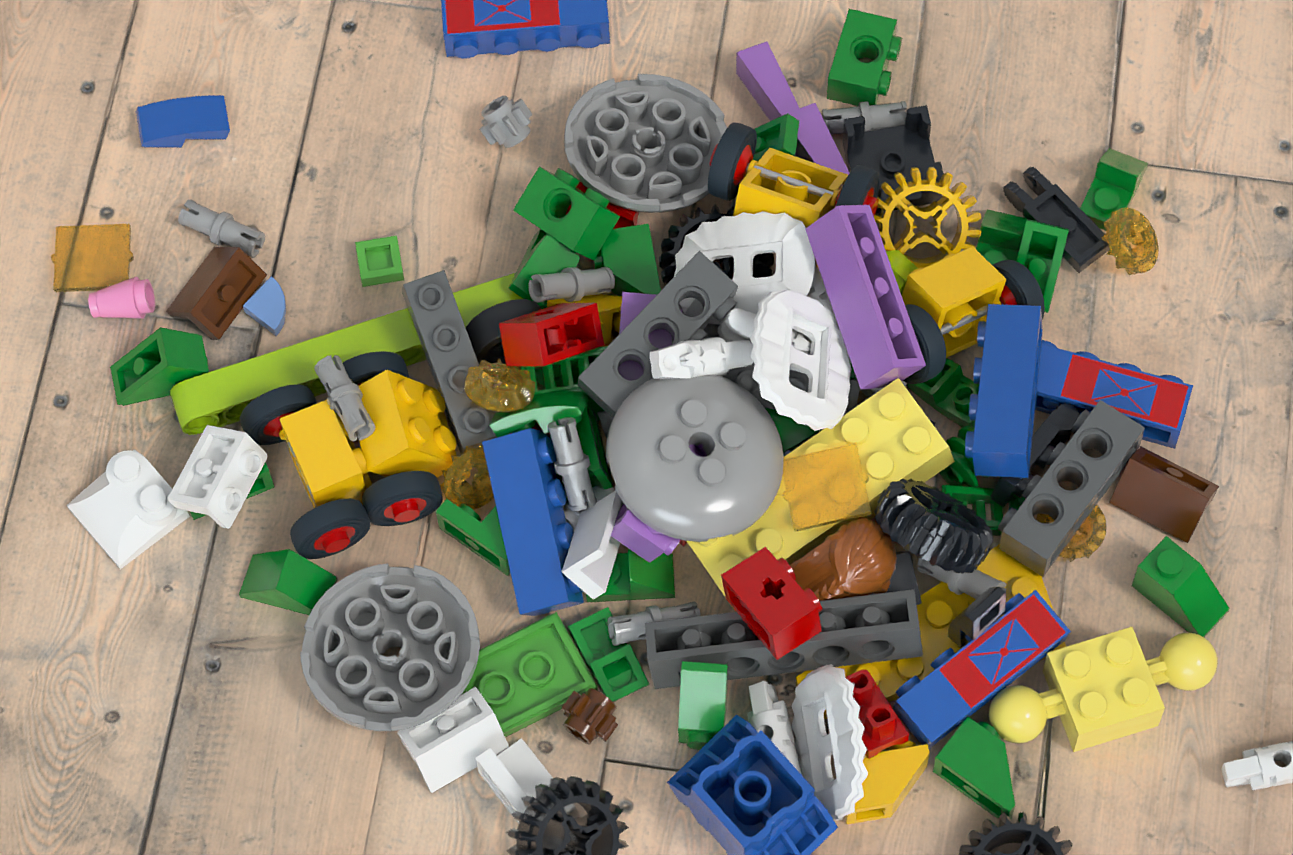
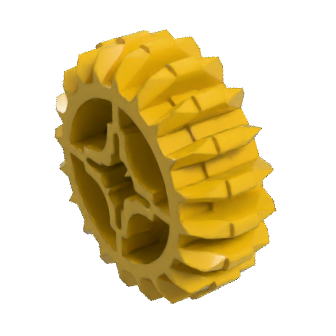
[874,167,981,268]

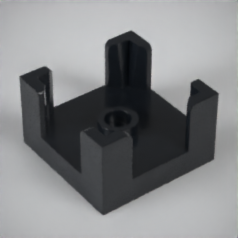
[842,105,944,213]

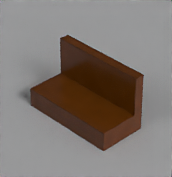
[166,247,267,340]
[1109,446,1219,543]

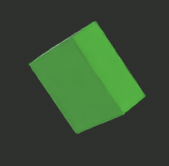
[355,236,404,287]

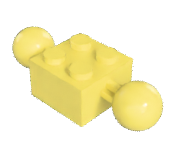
[989,627,1218,752]

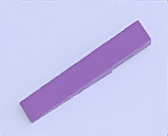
[736,41,850,175]

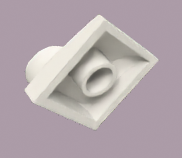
[67,449,190,570]

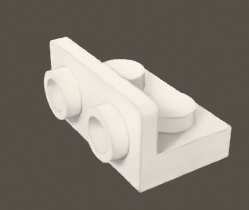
[167,425,267,529]

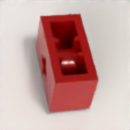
[499,303,604,366]
[721,547,822,660]

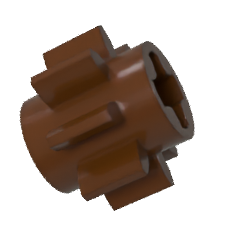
[561,688,618,745]

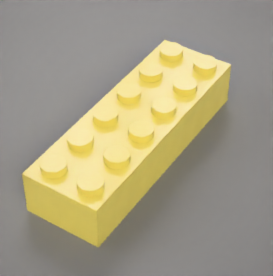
[687,378,955,612]

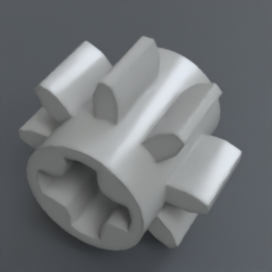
[480,96,533,148]

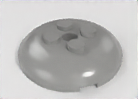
[564,74,727,213]
[606,375,784,542]
[300,563,480,731]

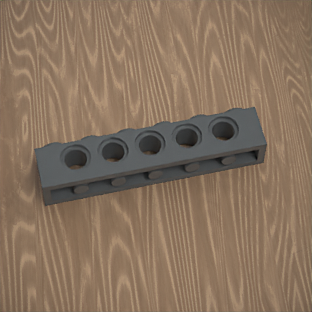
[645,589,923,689]

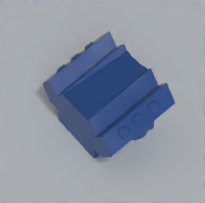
[667,714,838,855]

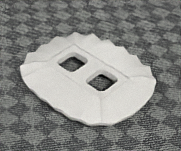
[674,211,815,325]
[750,289,851,431]
[791,664,868,821]

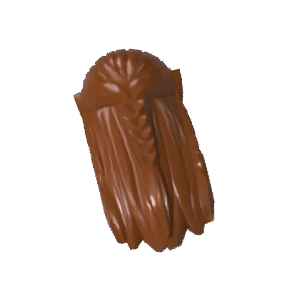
[789,517,897,601]

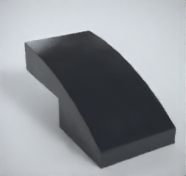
[948,587,1006,648]

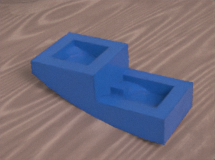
[136,95,230,148]

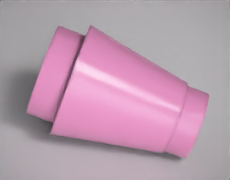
[88,277,155,319]

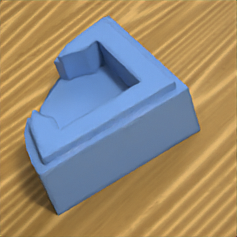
[243,276,286,336]

